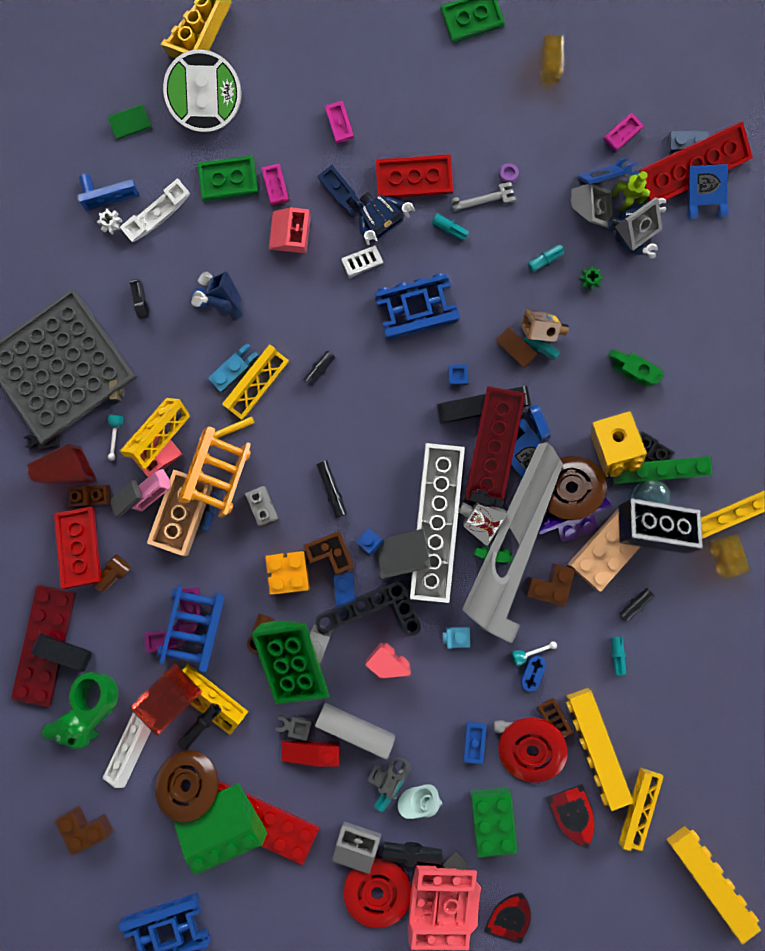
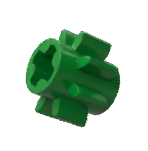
[578,266,604,291]

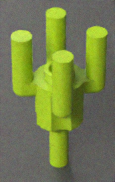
[611,171,650,213]

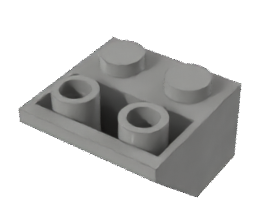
[332,821,381,874]

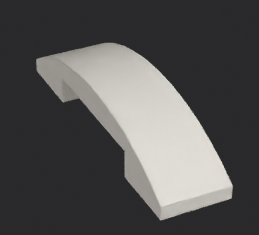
[120,178,190,242]

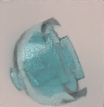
[631,480,672,505]

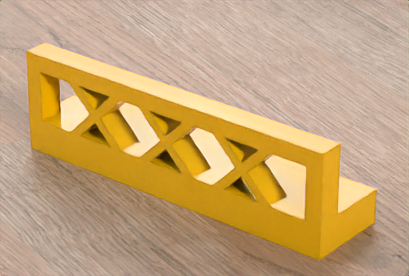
[222,344,289,420]
[120,398,190,470]
[170,664,249,735]
[618,768,664,851]

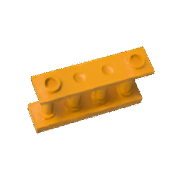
[178,426,251,518]

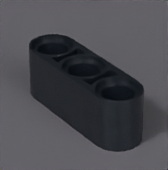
[31,633,93,672]

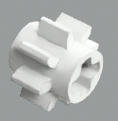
[97,209,123,234]

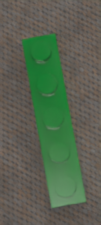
[612,456,712,484]

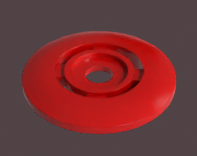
[498,717,567,783]
[343,857,411,928]

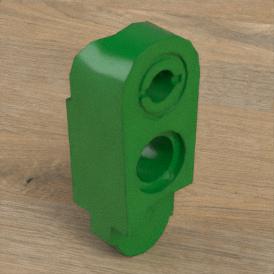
[607,349,665,387]

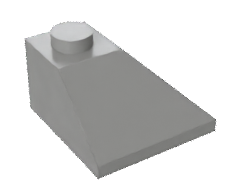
[571,184,613,229]

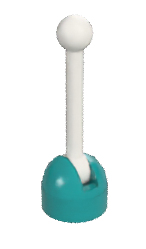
[108,414,124,461]
[511,641,557,667]

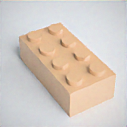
[147,469,213,556]
[567,508,640,592]

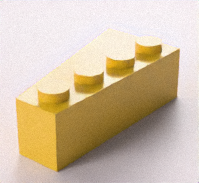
[161,0,232,59]

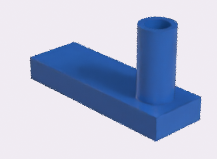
[78,174,140,211]

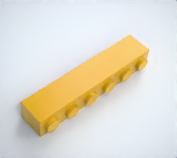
[565,688,634,811]
[666,826,761,944]

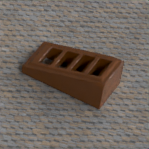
[537,697,573,738]

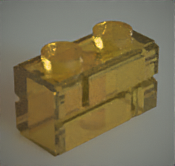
[541,35,564,83]
[710,534,751,578]

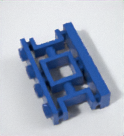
[374,273,460,340]
[118,892,211,951]

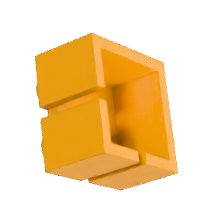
[265,551,310,595]

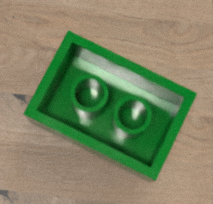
[470,787,518,857]

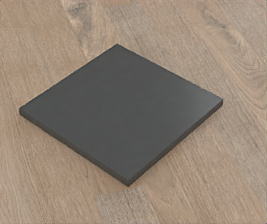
[0,288,137,445]

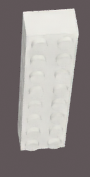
[409,443,465,603]

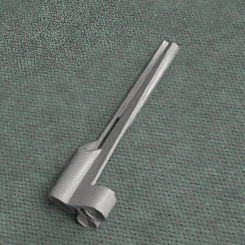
[462,442,563,643]

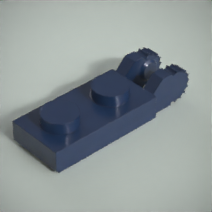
[317,165,364,217]

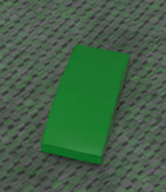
[473,546,514,563]

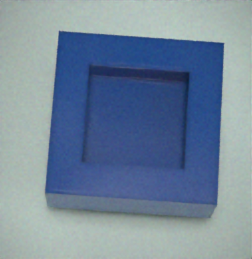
[448,364,468,385]
[356,528,384,555]

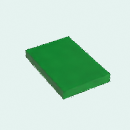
[440,0,505,43]
[197,155,259,201]

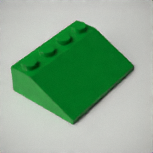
[251,620,329,704]
[173,783,267,876]

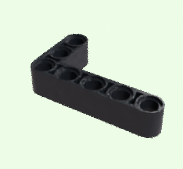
[315,582,421,636]

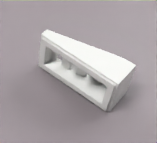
[341,246,383,279]

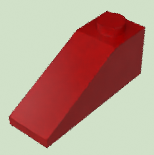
[282,741,340,767]

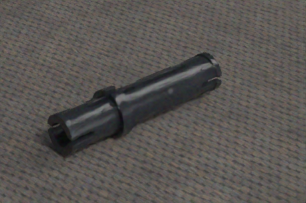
[316,460,347,518]
[178,703,221,750]

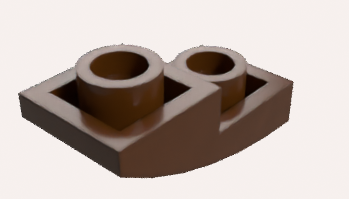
[495,327,538,369]
[68,485,111,507]

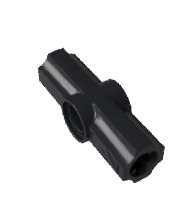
[382,842,442,868]

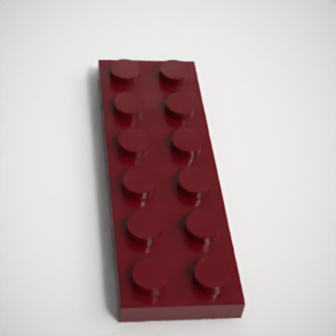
[464,386,526,500]
[11,585,77,707]

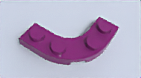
[144,587,201,653]

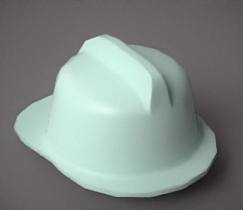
[398,784,442,819]

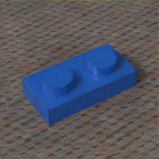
[333,573,355,614]
[463,722,487,764]

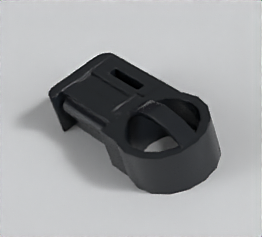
[129,278,150,319]

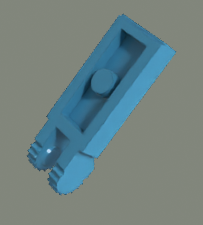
[208,343,259,393]

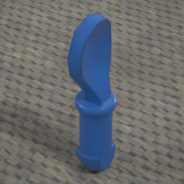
[202,492,218,532]

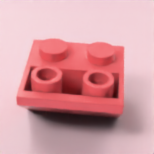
[269,207,311,254]
[132,432,183,477]
[365,642,411,678]

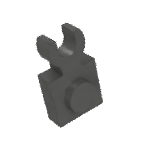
[276,715,312,741]

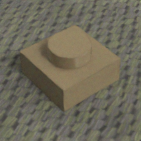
[109,380,125,401]

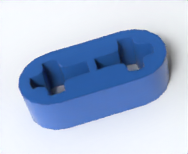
[528,404,551,441]
[521,655,546,692]

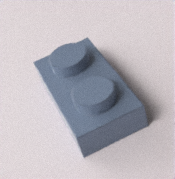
[669,131,709,152]

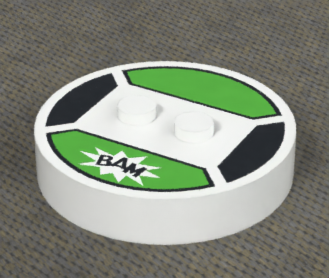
[163,50,242,132]

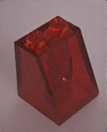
[27,444,98,484]
[130,664,203,736]

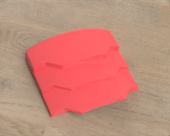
[408,866,482,950]

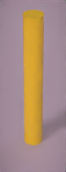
[199,416,255,440]

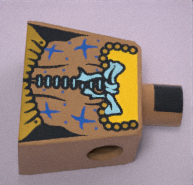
[521,309,569,342]

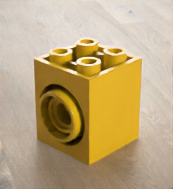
[590,411,647,477]

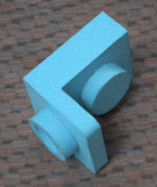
[443,627,470,649]

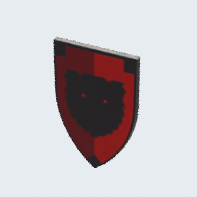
[546,784,595,849]
[484,892,531,944]

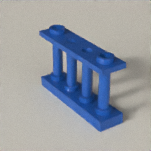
[156,584,225,672]

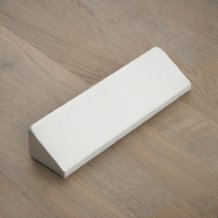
[103,707,157,788]

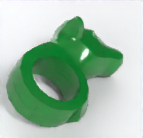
[42,672,118,749]

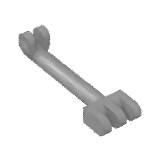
[451,182,516,212]

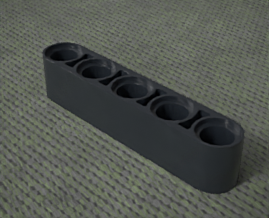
[436,386,531,424]

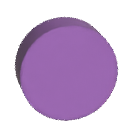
[499,163,519,183]

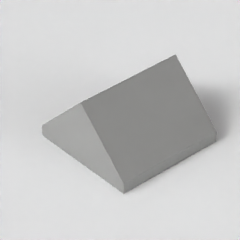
[615,197,662,250]

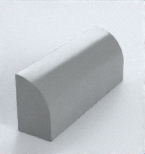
[315,703,395,759]

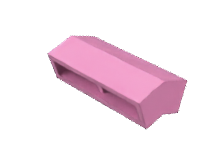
[131,469,170,512]

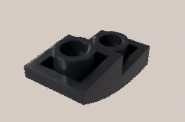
[640,431,675,461]

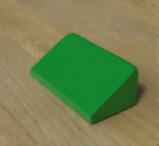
[107,104,152,139]

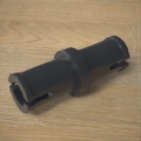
[303,350,336,387]
[619,587,656,623]

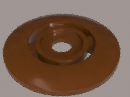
[546,456,607,521]
[155,750,219,822]

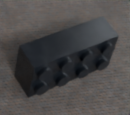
[618,499,702,554]

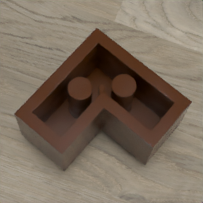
[303,531,354,574]
[524,563,575,607]
[54,805,114,856]

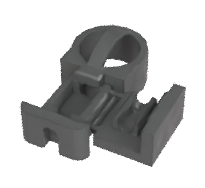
[368,758,411,799]

